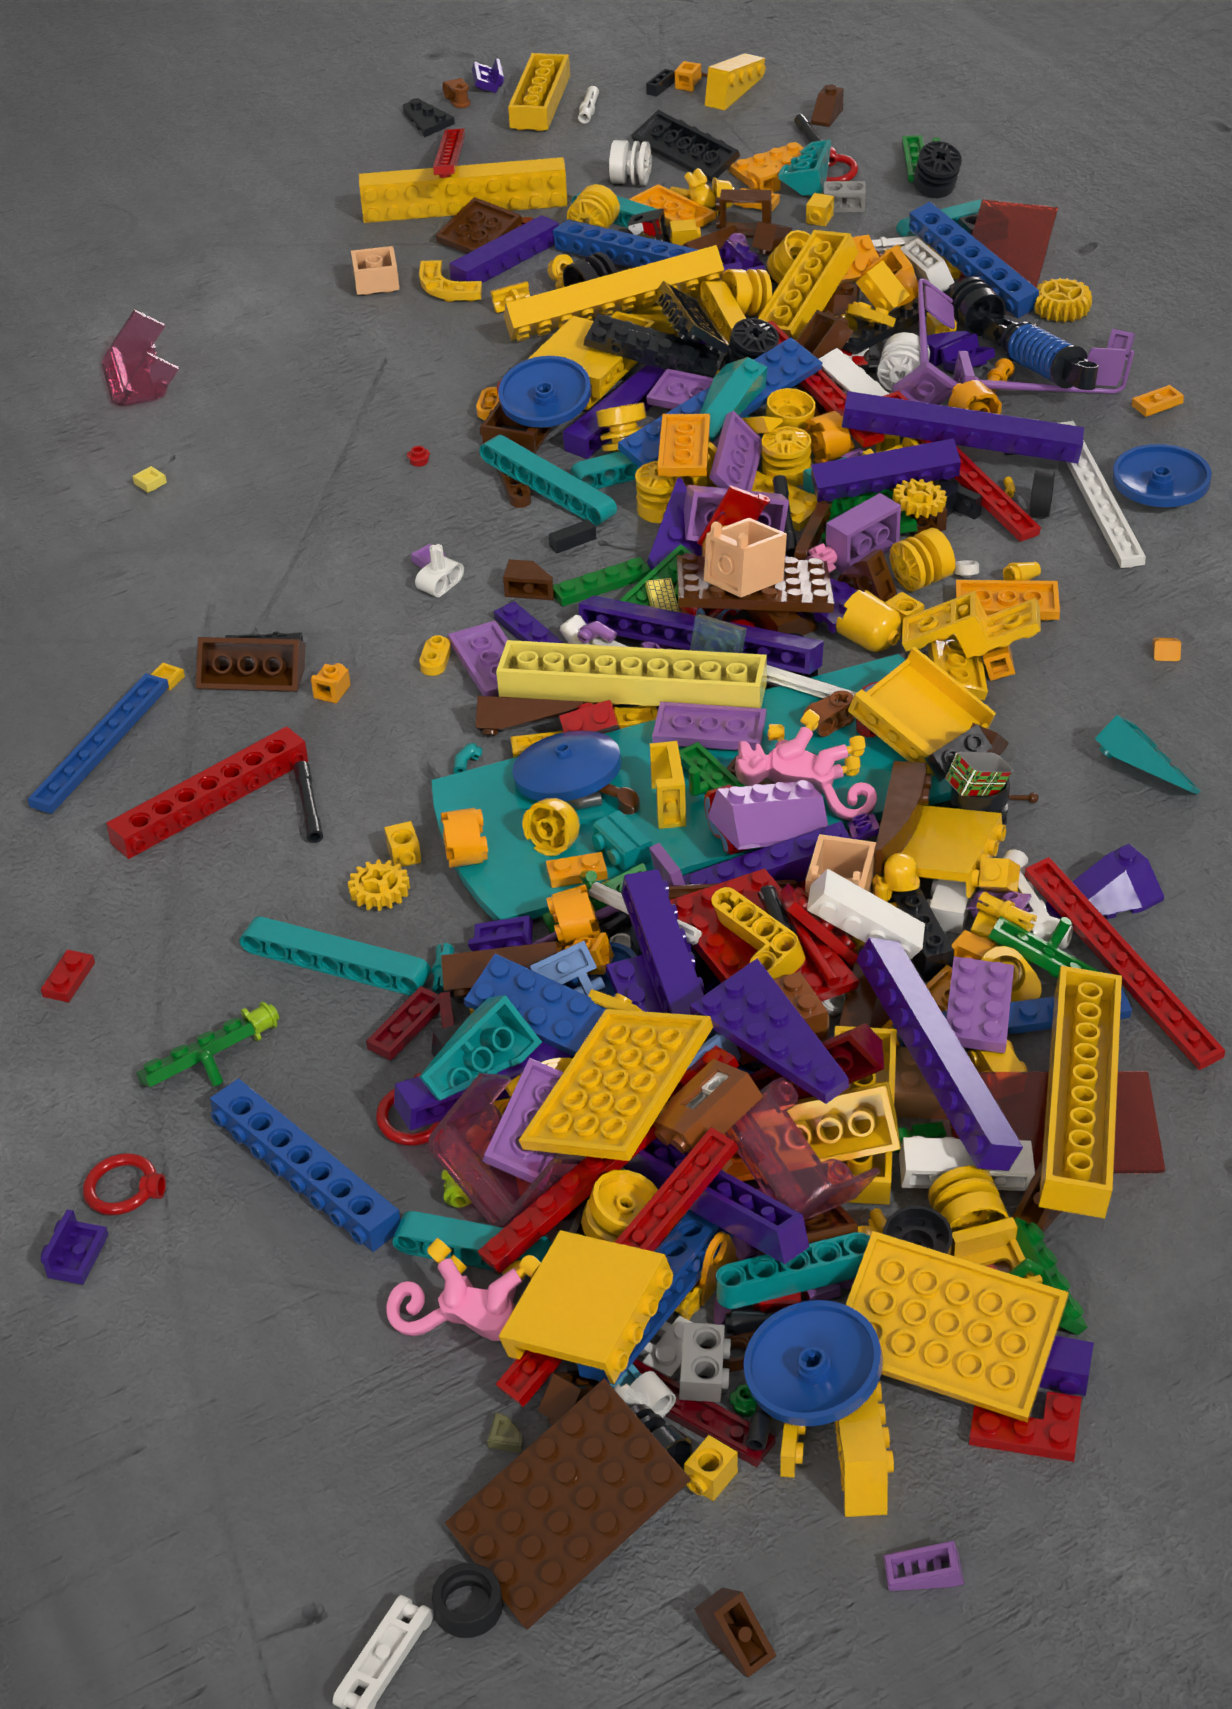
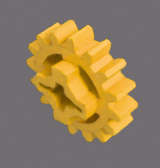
[892,478,947,518]
[348,859,410,911]

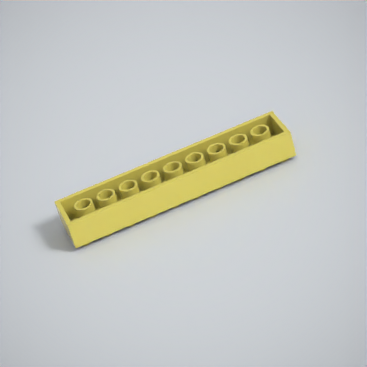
[496,640,767,708]

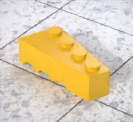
[704,54,766,111]
[834,1381,894,1517]

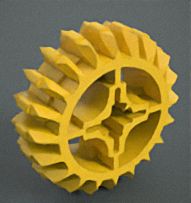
[1034,277,1092,323]

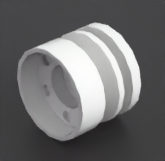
[609,140,652,186]
[877,332,930,392]

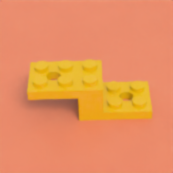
[902,591,1041,659]

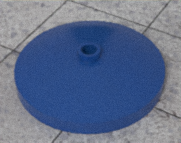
[498,356,591,427]
[1113,444,1212,507]
[512,731,622,801]
[744,1300,883,1426]

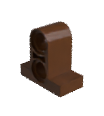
[838,549,897,602]

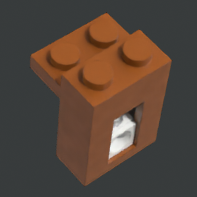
[653,1059,763,1172]

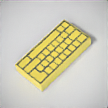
[645,578,680,612]

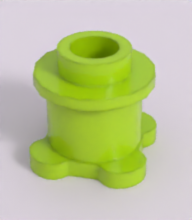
[240,1002,279,1042]
[441,1166,475,1208]

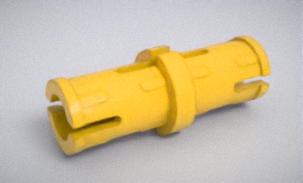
[976,892,1037,932]

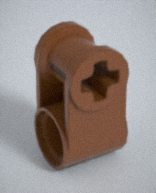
[442,78,471,108]
[803,690,854,737]

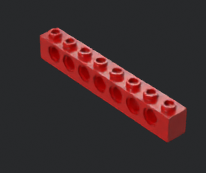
[106,726,308,859]

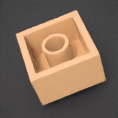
[351,246,399,295]

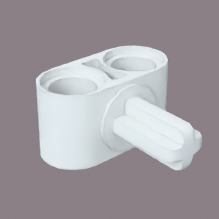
[415,544,464,597]
[614,1371,676,1418]

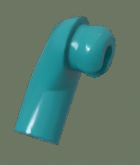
[453,743,483,774]

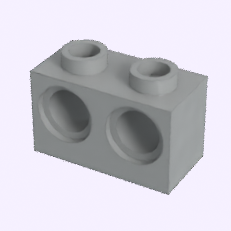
[824,181,866,212]
[679,1322,731,1402]

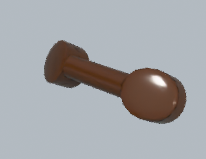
[599,784,640,815]

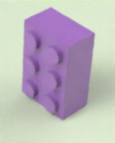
[826,493,901,573]

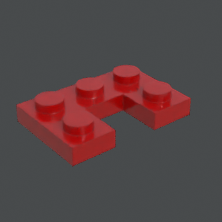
[780,883,859,966]
[969,1391,1082,1462]

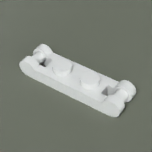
[333,1595,434,1709]

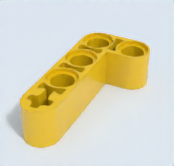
[711,887,805,979]

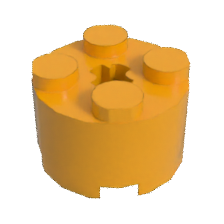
[948,380,1002,414]
[803,411,854,464]
[440,807,488,868]
[546,884,601,946]

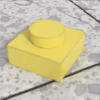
[132,466,167,493]

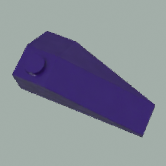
[1045,843,1164,919]

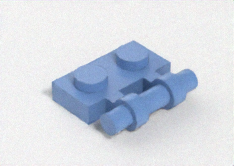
[529,941,605,996]

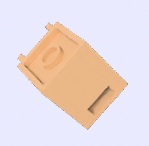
[704,518,787,597]
[805,834,876,895]

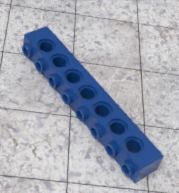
[909,202,1039,318]
[553,219,698,268]
[210,1078,400,1252]
[577,1210,734,1385]

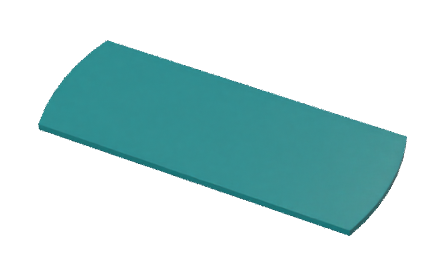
[431,654,951,921]

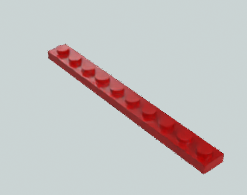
[433,128,465,178]
[768,321,884,448]
[884,391,1041,542]
[1025,857,1225,1070]
[477,1045,739,1274]
[496,1127,739,1407]

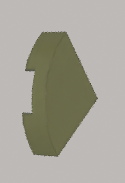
[487,1413,523,1453]

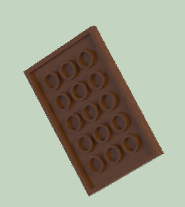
[676,553,834,613]
[445,1378,691,1629]

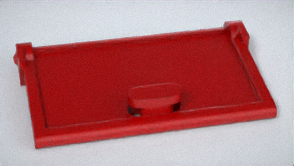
[697,485,770,546]

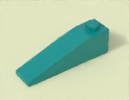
[778,139,831,197]
[700,357,768,442]
[1095,715,1201,794]
[419,995,542,1101]

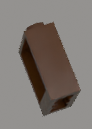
[716,189,772,238]
[795,310,854,359]
[480,402,551,454]

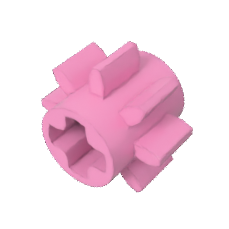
[807,543,838,573]

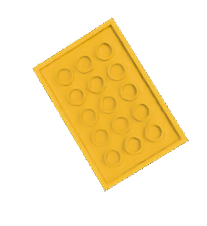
[518,1009,713,1161]
[846,1231,1069,1423]

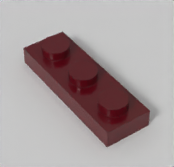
[366,986,440,1061]

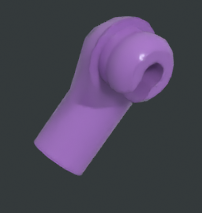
[577,621,617,643]

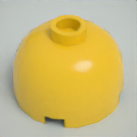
[522,798,580,856]

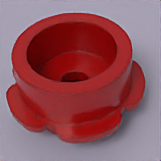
[407,446,430,467]

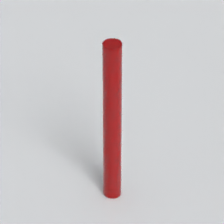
[780,898,839,986]

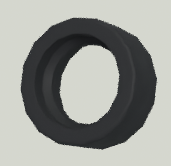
[1030,470,1055,517]
[432,1563,503,1638]

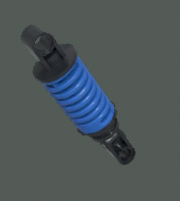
[982,313,1099,390]

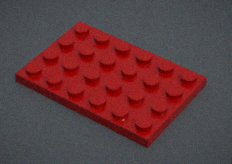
[670,868,859,1002]

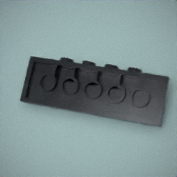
[631,110,740,182]
[657,281,730,355]
[584,314,726,378]

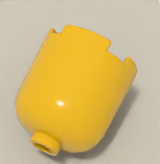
[836,590,902,653]

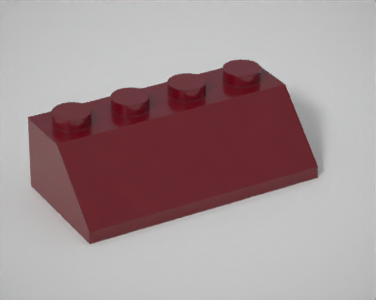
[749,1023,884,1106]

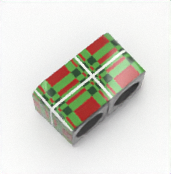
[945,752,1013,796]

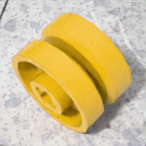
[581,1170,658,1242]

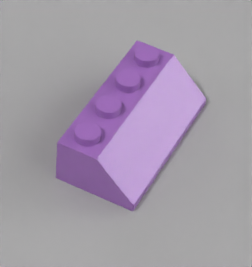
[684,485,789,541]
[708,780,828,850]

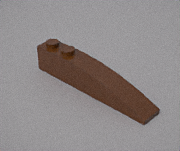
[875,761,932,874]

